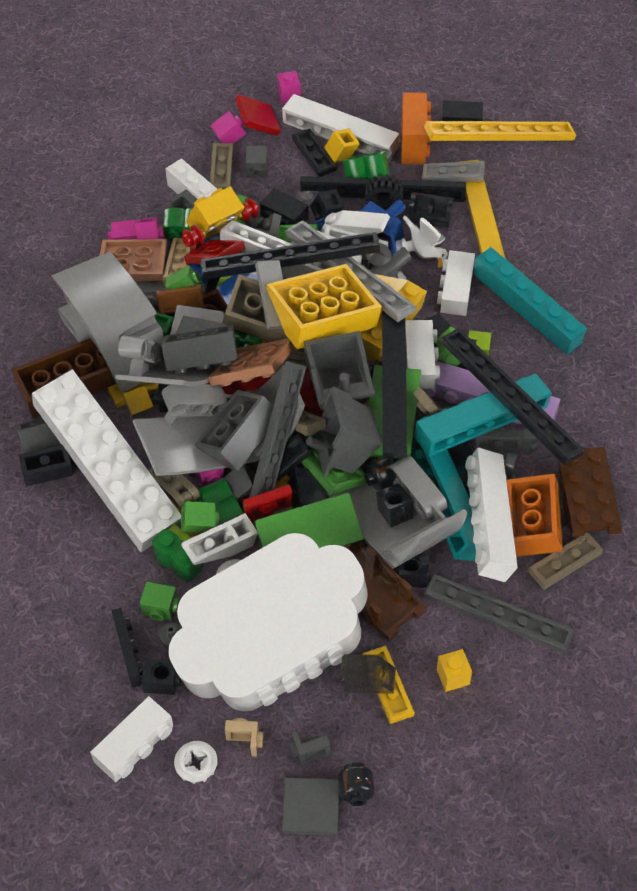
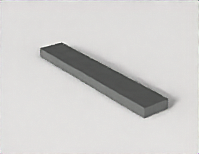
[250,361,306,498]
[424,573,575,654]

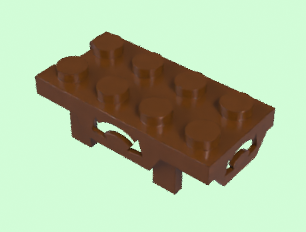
[557,447,622,537]
[345,542,426,642]

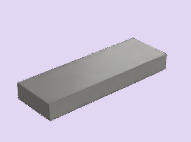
[422,161,485,182]
[255,260,283,330]

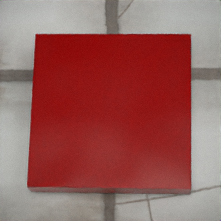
[235,94,281,136]
[184,240,245,264]
[243,484,293,524]

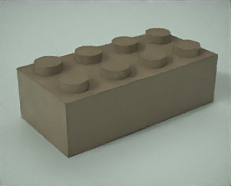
[222,274,304,353]

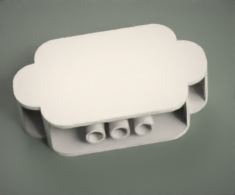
[169,533,368,711]

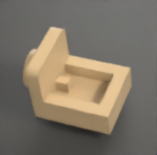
[225,718,263,757]

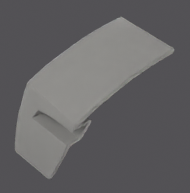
[51,252,164,394]
[115,305,225,386]
[133,365,305,476]
[327,455,467,569]

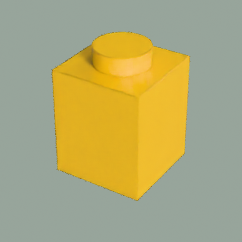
[324,128,360,163]
[437,649,472,692]

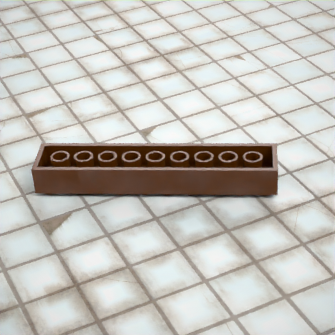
[11,289,228,418]

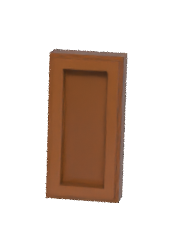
[156,284,204,314]

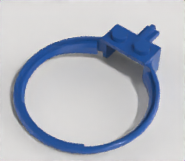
[313,200,406,255]

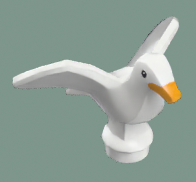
[396,216,448,268]

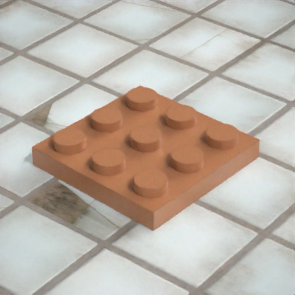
[100,239,167,283]
[208,338,295,387]

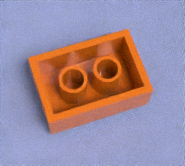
[401,92,431,165]
[506,474,563,557]

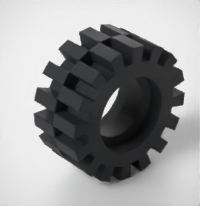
[365,174,403,211]

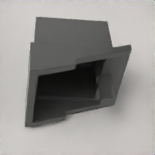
[304,331,375,411]
[306,387,382,477]

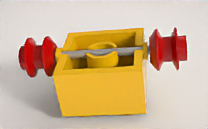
[182,186,259,249]

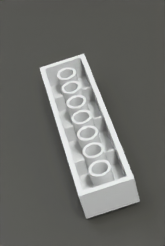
[32,369,181,552]

